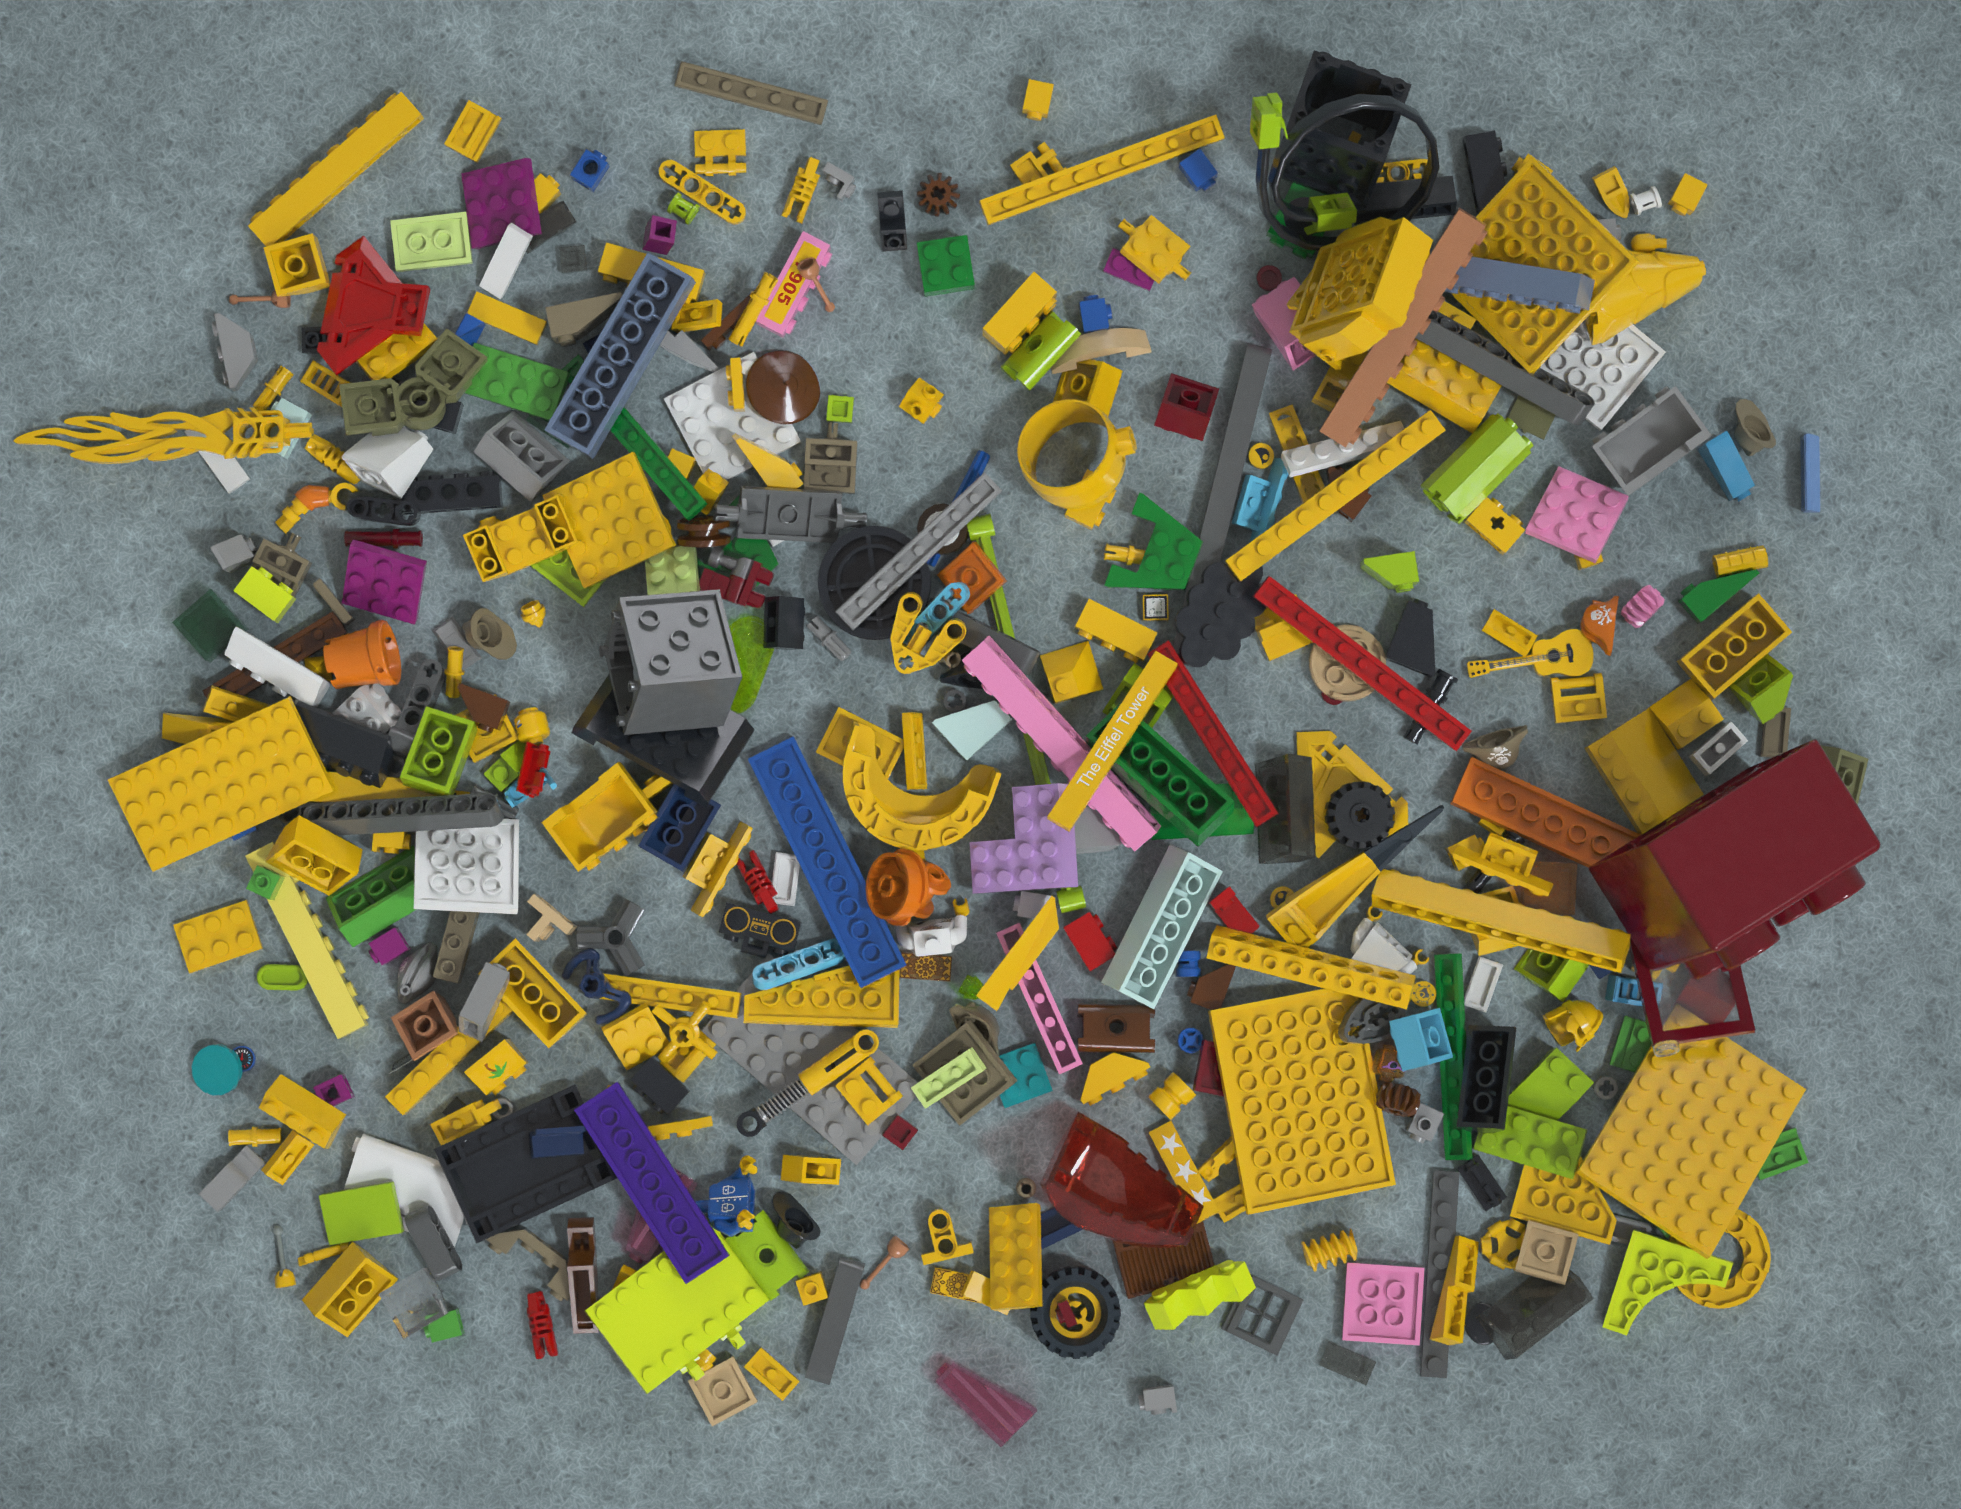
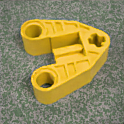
[890,592,967,674]

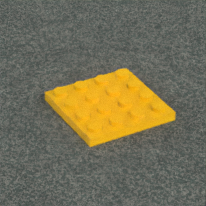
[542,452,676,588]

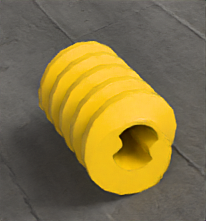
[1301,1228,1358,1272]

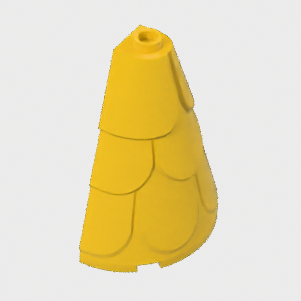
[1585,250,1706,345]

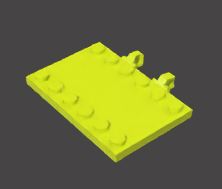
[585,1218,770,1394]

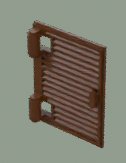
[1110,1210,1215,1299]

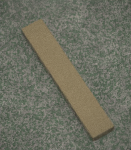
[674,61,828,126]

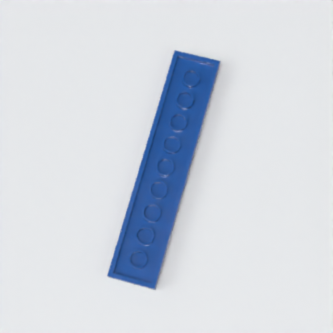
[748,736,907,988]

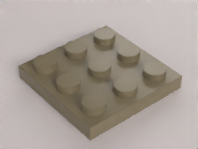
[912,1020,1018,1126]

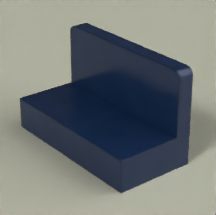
[530,1126,586,1158]
[1041,1199,1087,1250]

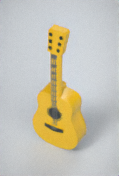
[1467,629,1593,678]

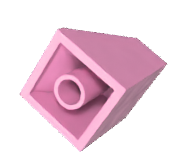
[1252,277,1316,371]

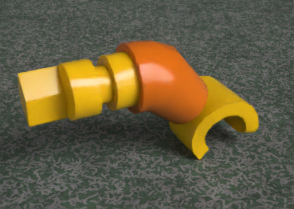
[275,482,359,534]

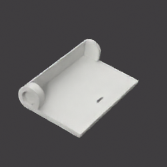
[344,1134,464,1248]

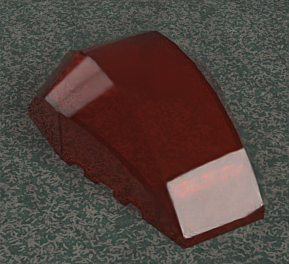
[1040,1112,1204,1248]

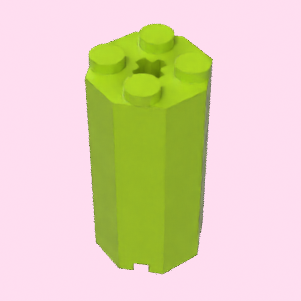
[1420,413,1534,524]

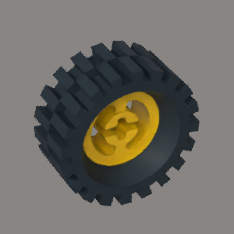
[1030,1266,1121,1359]

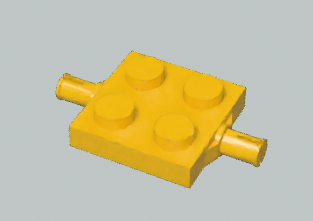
[1118,215,1192,284]

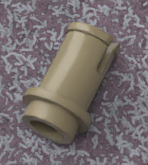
[938,650,961,668]
[1016,1178,1036,1198]

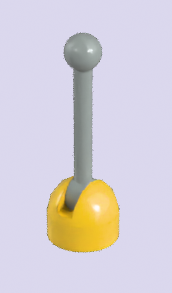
[273,1225,296,1288]

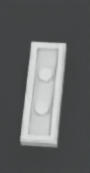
[479,223,533,299]
[184,430,250,494]

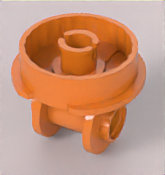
[866,849,951,926]

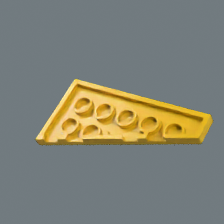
[744,966,900,1028]

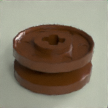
[677,516,731,548]

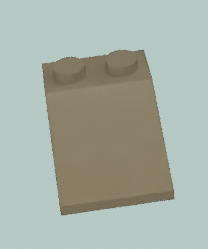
[545,292,623,347]

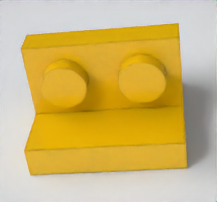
[1254,594,1313,661]

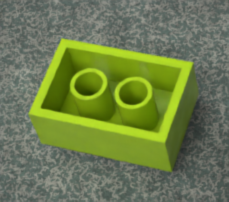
[400,706,478,796]

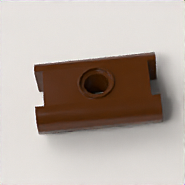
[1077,1004,1155,1053]

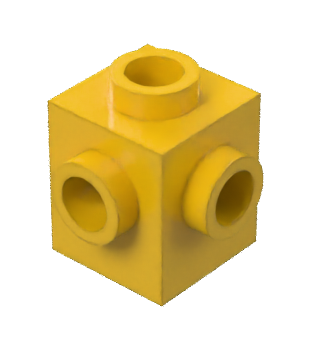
[899,377,944,424]

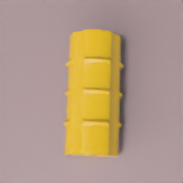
[1712,545,1768,578]

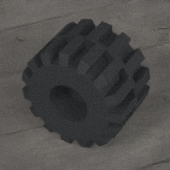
[1324,782,1395,848]

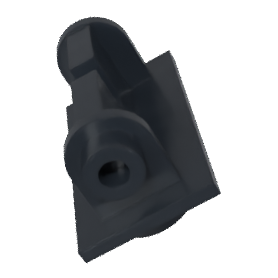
[1457,1155,1507,1211]

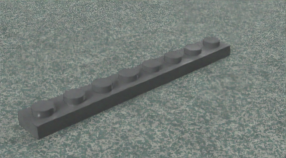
[1420,1170,1460,1378]

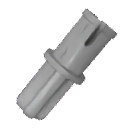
[807,616,851,661]

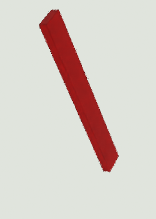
[1147,640,1279,827]

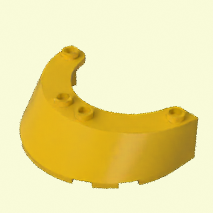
[843,721,1001,851]

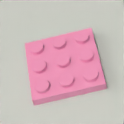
[1526,466,1629,564]
[1342,1262,1424,1345]

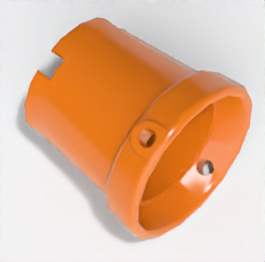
[323,620,401,689]

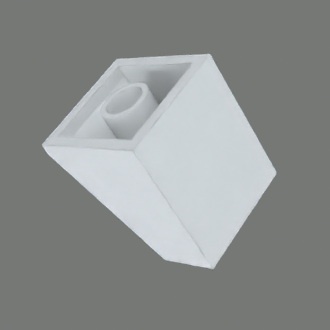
[341,426,433,499]

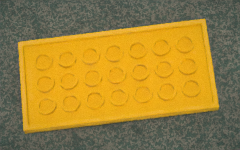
[108,696,335,872]

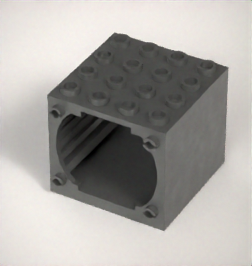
[599,589,742,735]

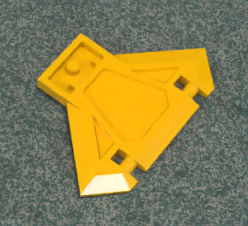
[1281,731,1408,859]

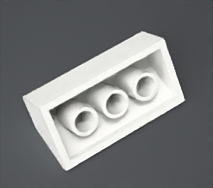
[224,627,331,708]

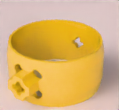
[1017,399,1137,509]

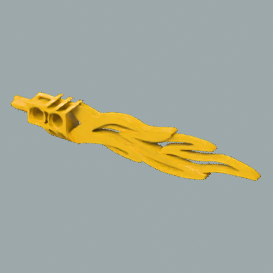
[14,407,314,464]

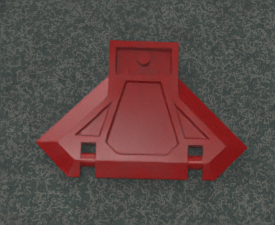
[317,236,430,376]

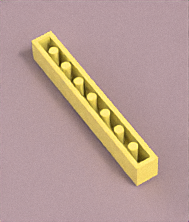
[245,842,369,1039]

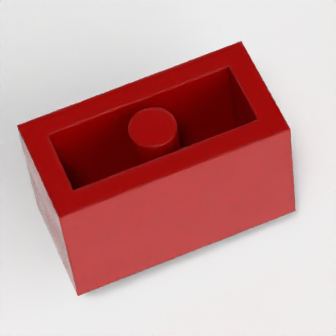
[1063,912,1118,972]

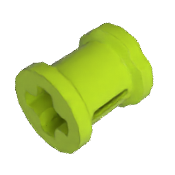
[667,192,700,225]

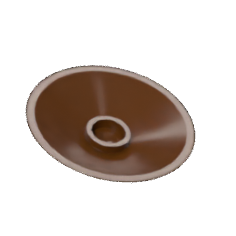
[746,350,820,424]

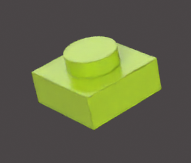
[826,395,854,424]

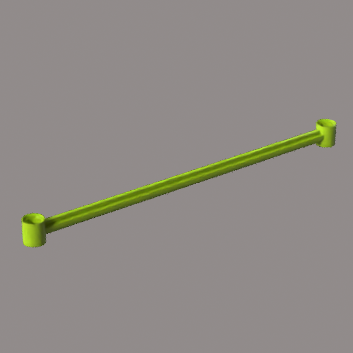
[967,513,1086,913]

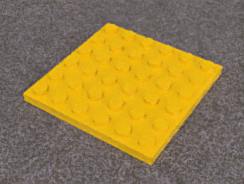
[1452,156,1640,374]

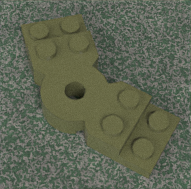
[339,328,488,436]

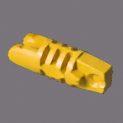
[781,157,820,224]
[305,434,360,485]

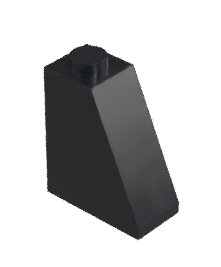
[1385,599,1436,678]

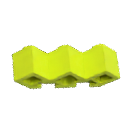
[1144,1260,1256,1330]

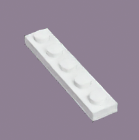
[1281,421,1404,477]

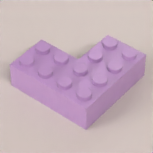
[970,783,1078,894]

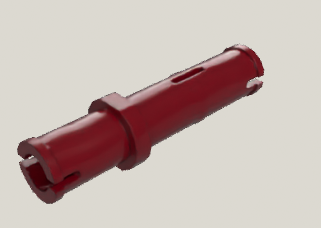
[344,528,423,549]

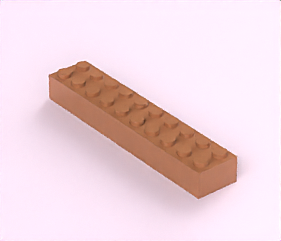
[1320,207,1487,448]

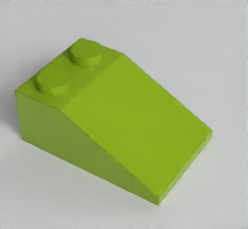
[1508,1047,1594,1120]

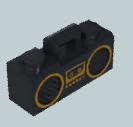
[719,903,802,959]

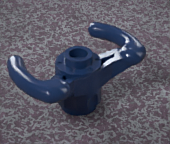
[561,948,632,1025]

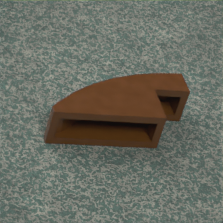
[567,1217,599,1334]

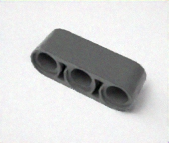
[405,1205,463,1281]

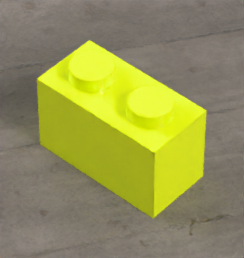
[233,566,296,623]

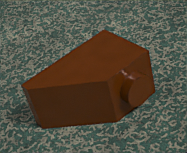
[458,683,511,733]
[1187,964,1236,1010]

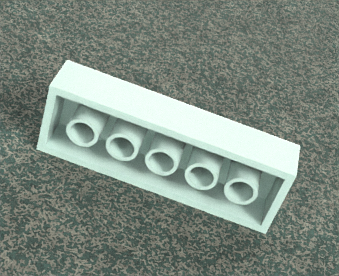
[1101,845,1223,1009]

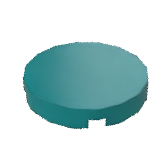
[192,1044,243,1096]

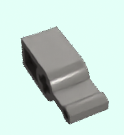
[199,1145,266,1212]

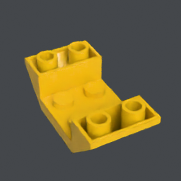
[463,495,578,582]

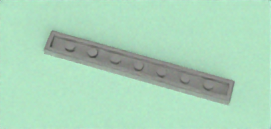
[835,472,1002,630]

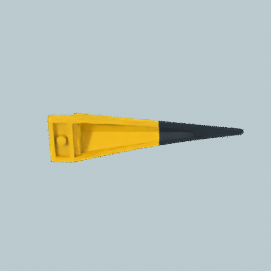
[1266,805,1444,948]

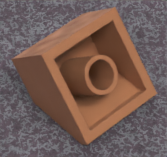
[391,991,458,1061]

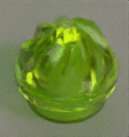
[958,974,984,1000]

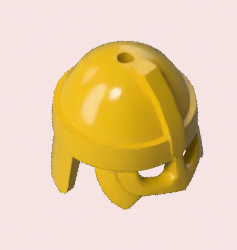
[1543,1000,1603,1052]

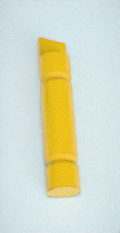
[298,1242,349,1266]

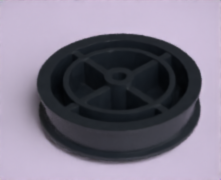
[818,526,931,640]

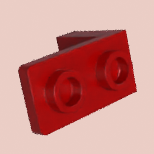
[1208,886,1259,934]

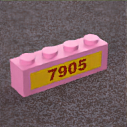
[756,231,833,338]

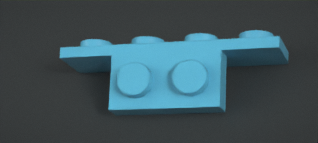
[1231,458,1288,543]

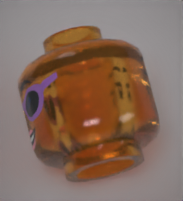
[1372,1044,1405,1083]

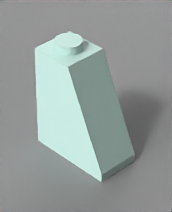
[932,700,1012,761]

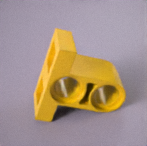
[921,1209,974,1265]

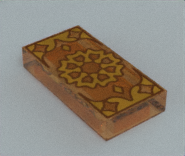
[899,952,952,982]

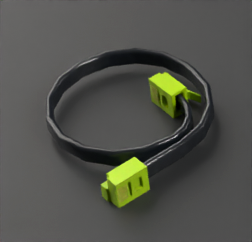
[1250,92,1440,251]

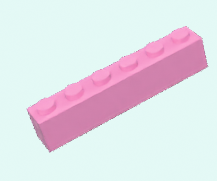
[996,923,1083,1074]

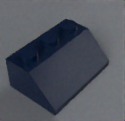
[638,784,721,872]

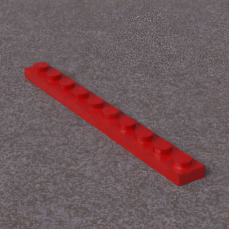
[1253,576,1472,751]

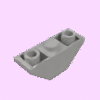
[212,313,258,391]

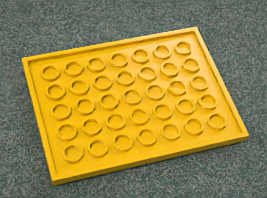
[1208,989,1396,1215]
[1576,1005,1806,1259]

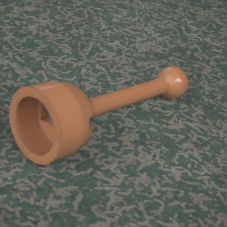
[797,257,835,312]
[229,290,291,308]
[860,1235,910,1290]

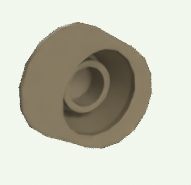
[1734,399,1776,456]
[462,608,517,660]

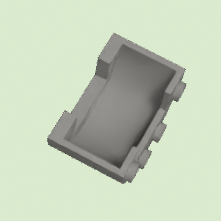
[1592,386,1712,496]

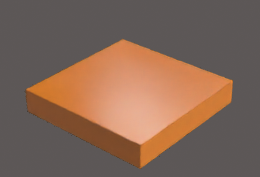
[937,542,1007,614]

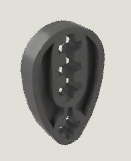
[1338,998,1406,1044]

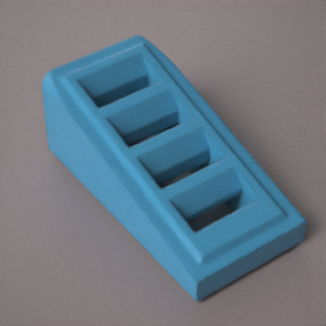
[1605,975,1663,1009]

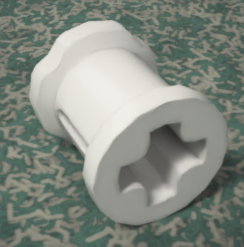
[1629,186,1662,216]

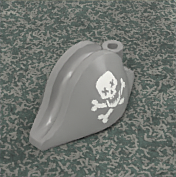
[398,942,437,1004]

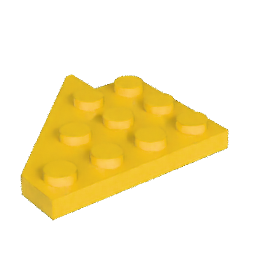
[1510,1156,1617,1245]

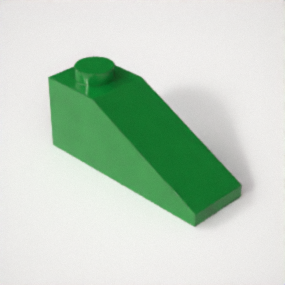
[1678,569,1760,624]

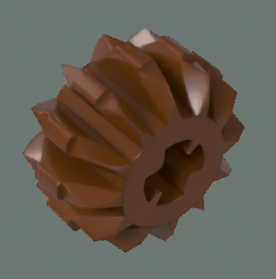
[917,173,960,217]
[1376,1082,1421,1117]

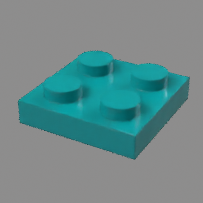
[999,1043,1053,1108]

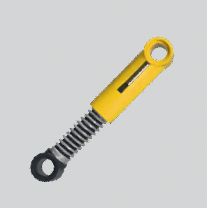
[737,1029,879,1137]

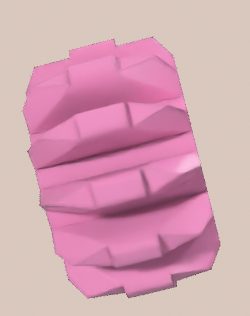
[1621,585,1665,628]

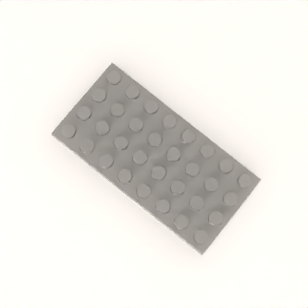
[702,953,918,1165]

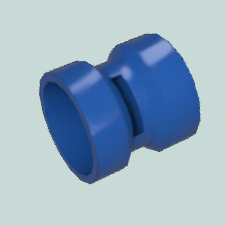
[1176,951,1201,977]

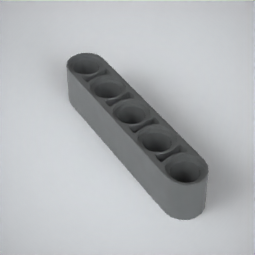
[922,598,1040,676]
[805,1256,865,1385]

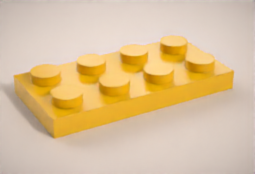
[989,1203,1043,1311]

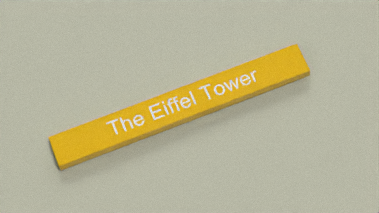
[1047,651,1178,832]

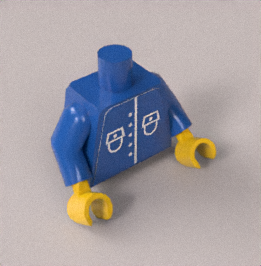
[696,1155,757,1237]

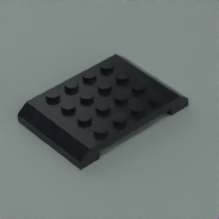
[571,674,755,808]
[433,1085,617,1244]

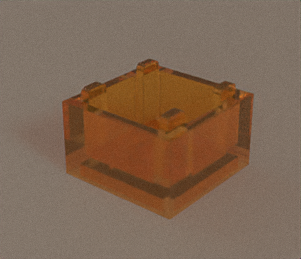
[1520,861,1577,915]

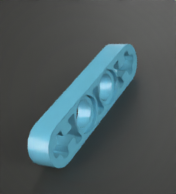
[900,582,970,659]
[752,938,846,990]

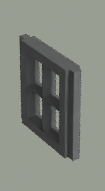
[1221,1274,1304,1356]

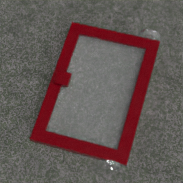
[1626,931,1755,1057]

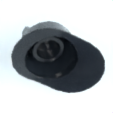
[772,1192,821,1249]

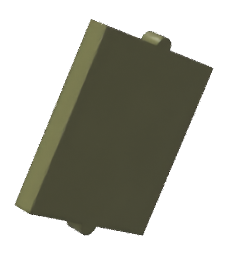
[1508,395,1555,440]

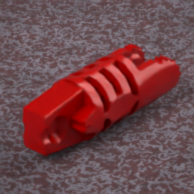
[736,850,779,914]
[527,1291,558,1359]

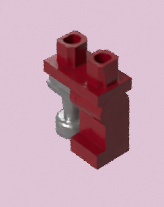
[699,546,775,609]

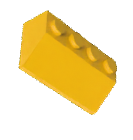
[478,938,587,1048]

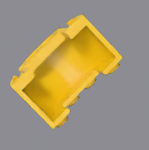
[541,762,658,872]

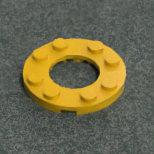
[1669,1209,1771,1309]

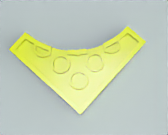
[1602,1229,1733,1336]

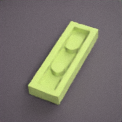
[911,1047,986,1109]

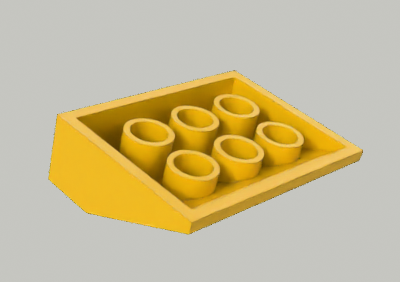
[1584,708,1704,834]

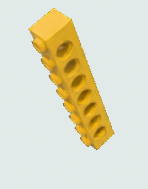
[1206,925,1416,1009]

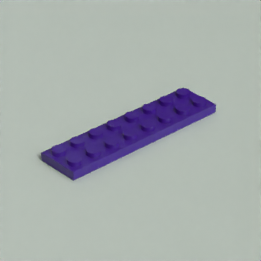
[574,1082,730,1284]

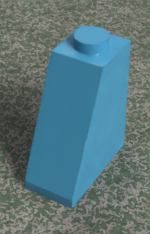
[1697,431,1755,502]

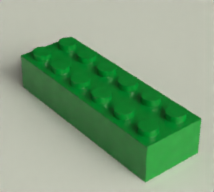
[1086,702,1234,847]

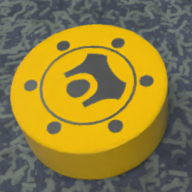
[1411,981,1436,1007]

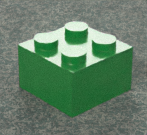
[917,235,975,297]

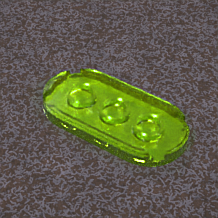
[729,616,775,714]

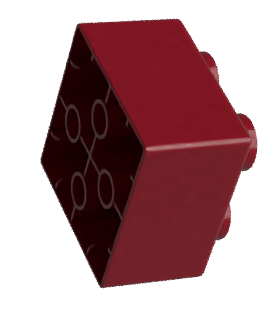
[1589,739,1881,980]

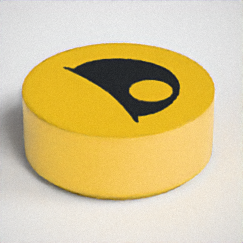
[1248,443,1274,469]
[1270,886,1294,908]

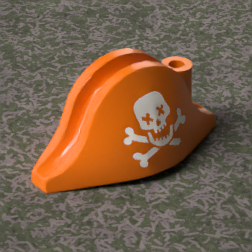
[1580,596,1619,656]

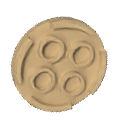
[1309,625,1386,702]

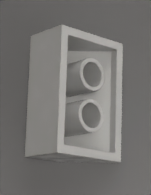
[474,411,570,502]

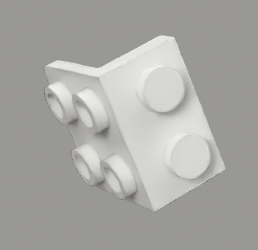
[332,684,401,734]

